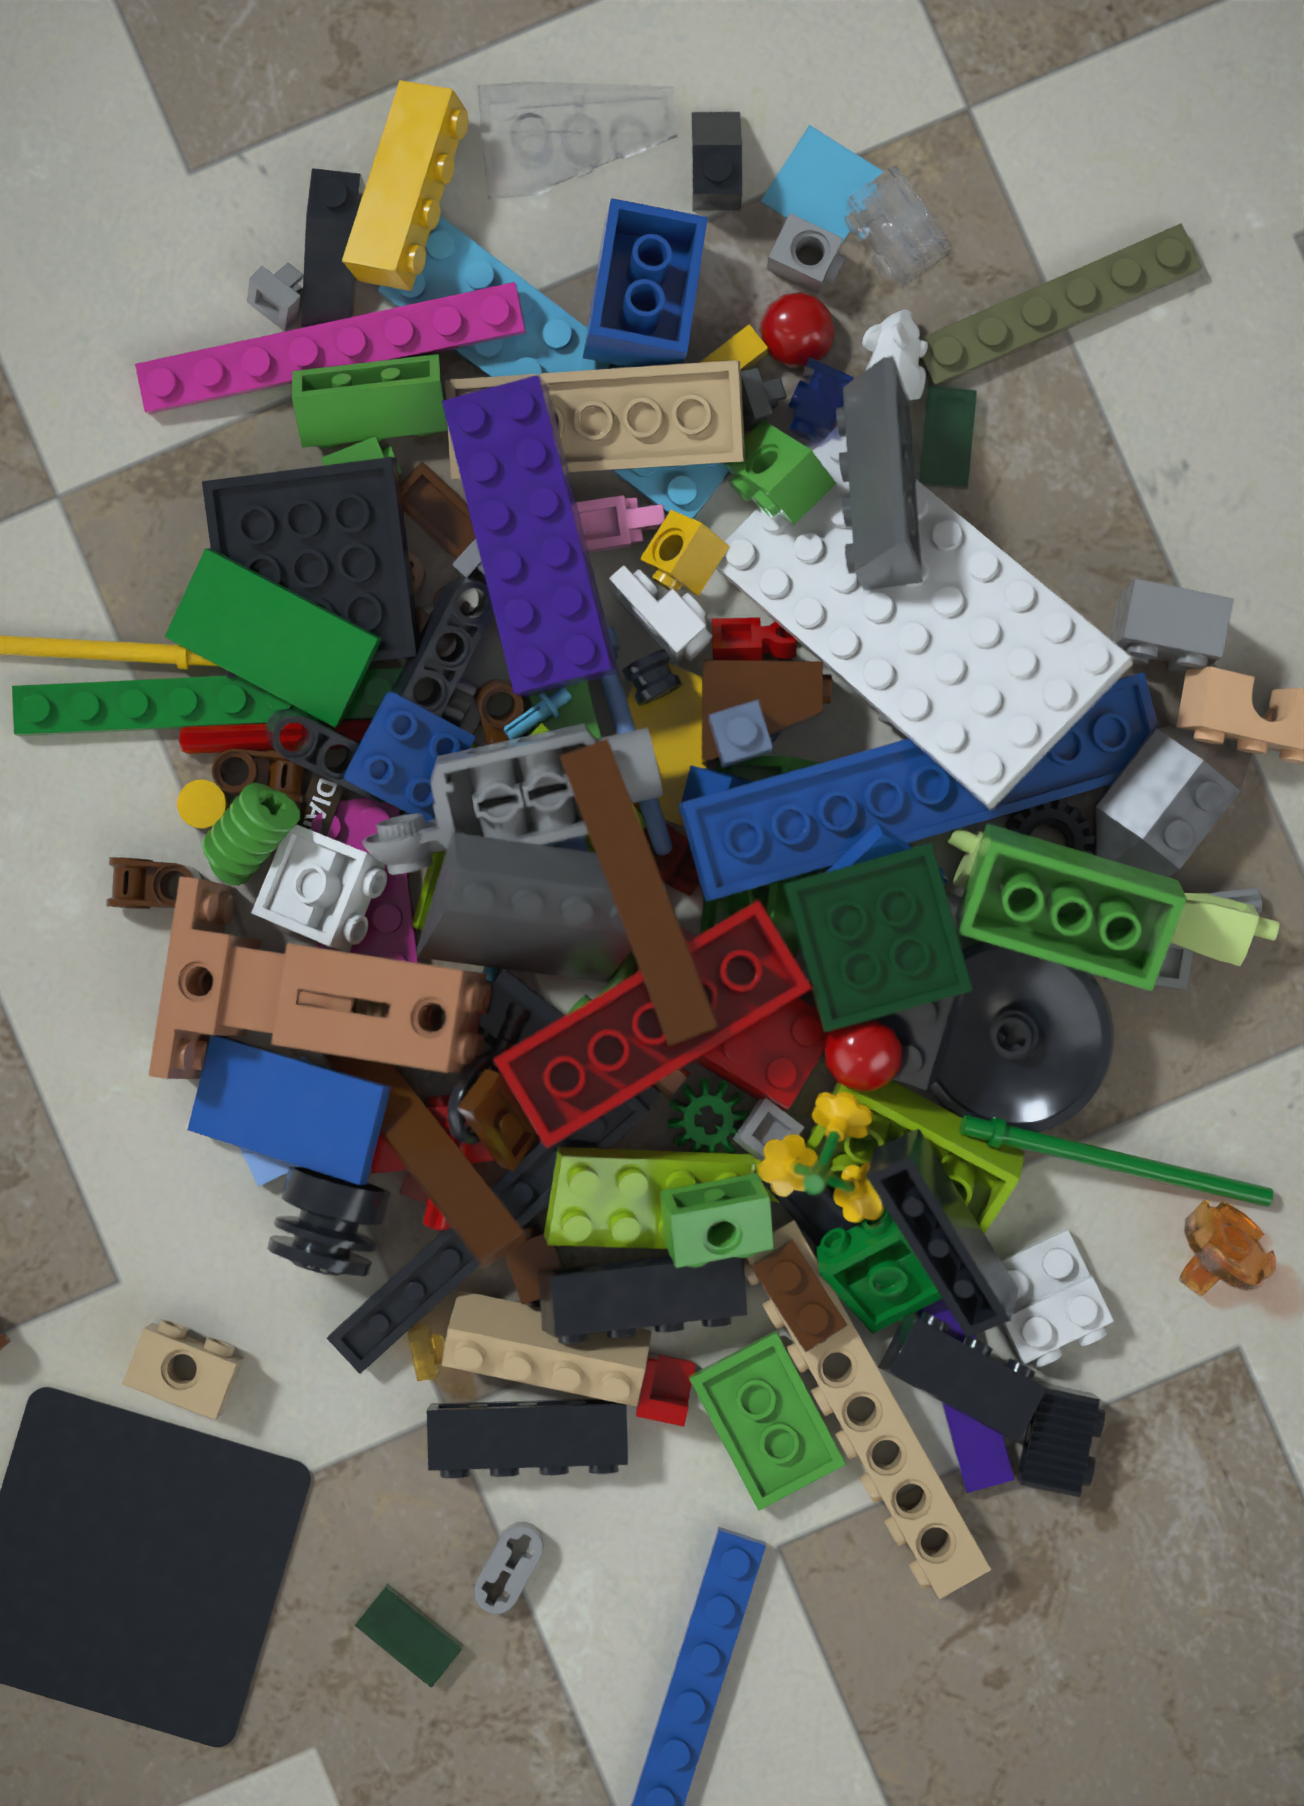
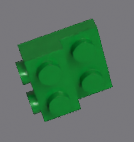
[816,1207,942,1334]

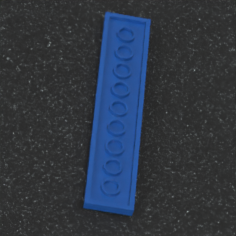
[678,672,1159,901]

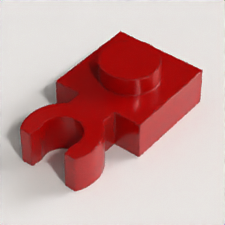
[711,617,796,661]

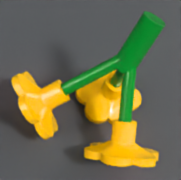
[758,1092,885,1223]

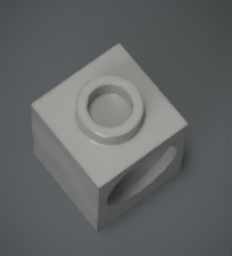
[767,213,846,294]

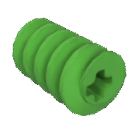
[202,783,300,886]

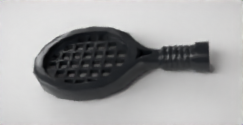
[447,1003,531,1145]

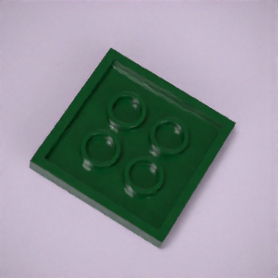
[783,843,973,1032]

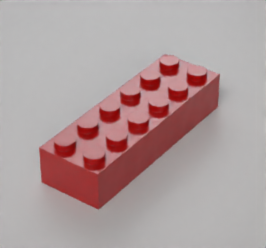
[494,900,811,1148]

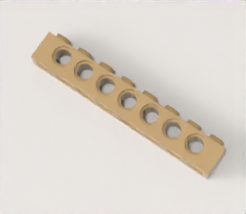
[744,1216,991,1600]

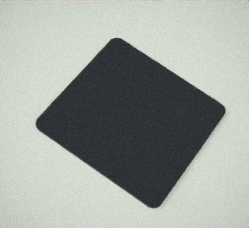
[0,1387,311,1747]

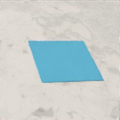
[760,125,887,243]

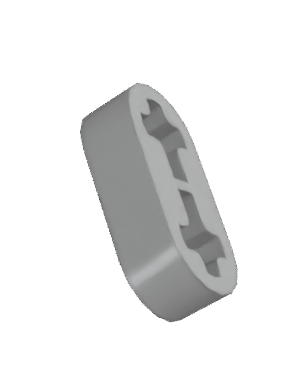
[474,1522,544,1614]

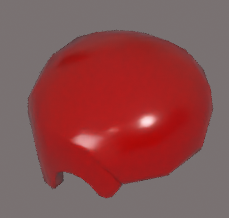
[759,292,835,368]
[825,1018,902,1091]

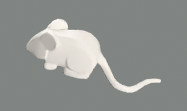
[862,309,928,400]

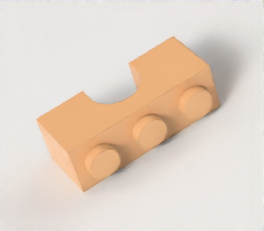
[1176,667,1304,764]

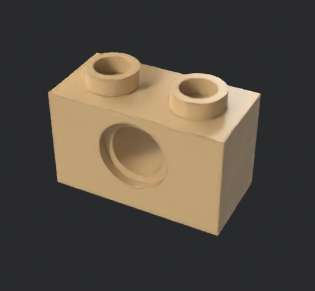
[122,1319,244,1420]

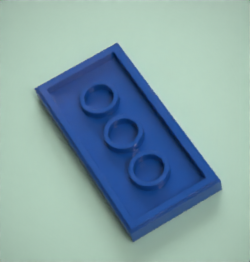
[187,1035,391,1185]

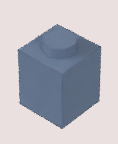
[708,700,773,768]

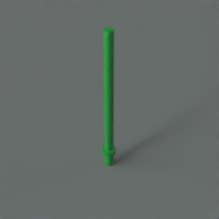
[960,1115,1273,1207]

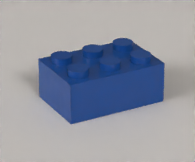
[582,198,708,367]

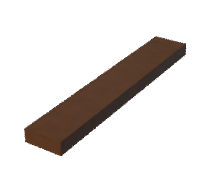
[560,738,718,1046]
[322,1052,526,1269]

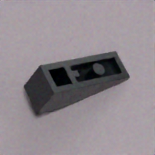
[301,168,365,328]

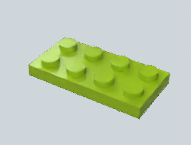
[544,1147,756,1249]

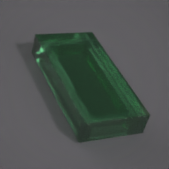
[918,386,977,490]
[354,1584,464,1688]

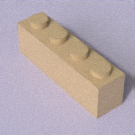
[442,1290,652,1407]

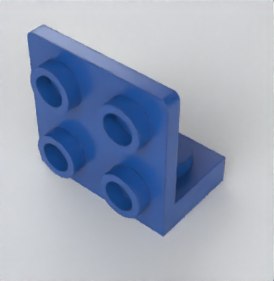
[344,692,476,821]

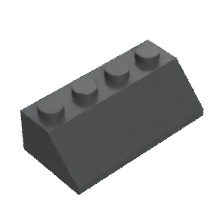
[836,356,923,590]

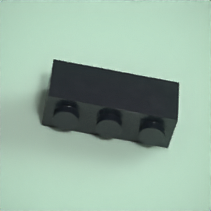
[878,1312,1046,1442]

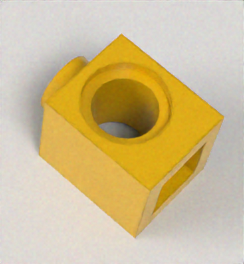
[640,510,730,596]

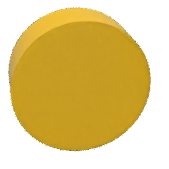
[177,779,228,829]

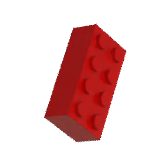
[637,926,829,1112]

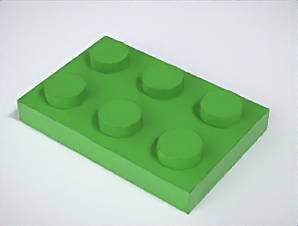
[689,1330,846,1511]

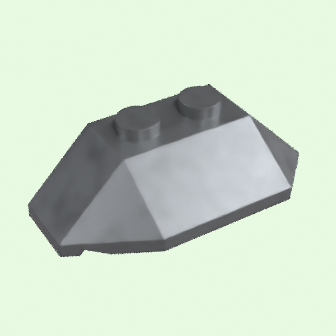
[1093,725,1252,877]

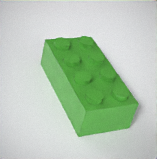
[955,823,1187,991]

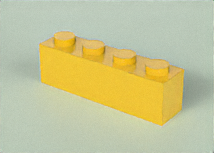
[342,80,469,291]

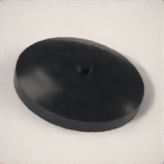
[930,941,1114,1132]

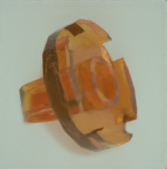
[1179,1200,1276,1297]

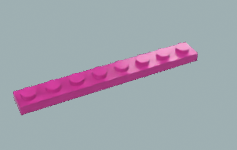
[135,282,527,414]

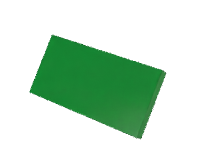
[164,548,382,728]

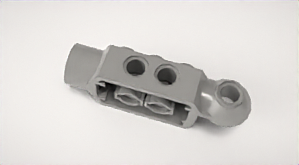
[361,723,663,875]

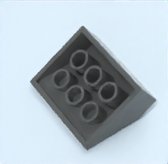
[416,832,632,982]

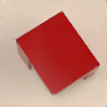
[636,1351,696,1427]

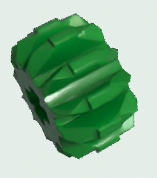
[666,1077,750,1154]

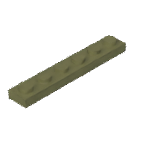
[919,223,1201,389]

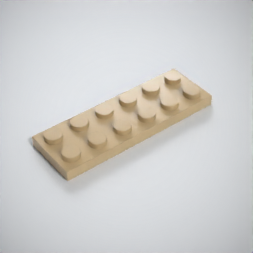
[445,360,746,479]

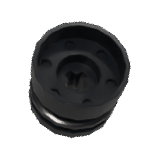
[267,1166,391,1276]

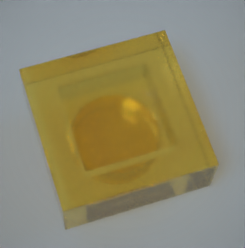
[407,1323,445,1382]

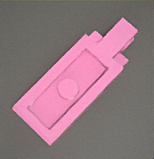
[576,495,666,553]

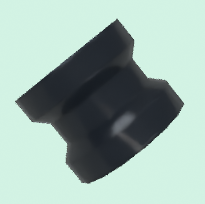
[622,649,683,706]

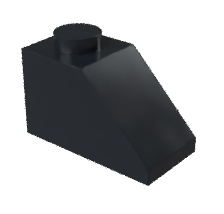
[691,112,742,211]

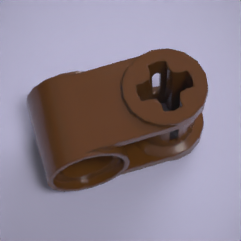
[212,749,305,804]
[106,857,204,909]

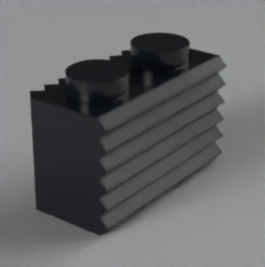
[1016,1382,1105,1498]

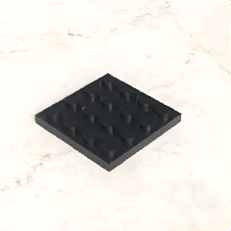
[202,457,419,678]

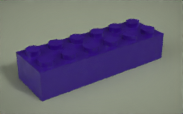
[442,375,619,698]

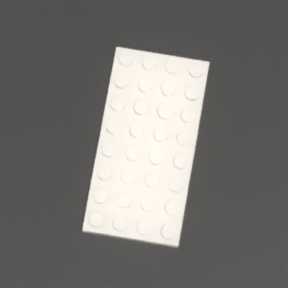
[716,426,1132,810]

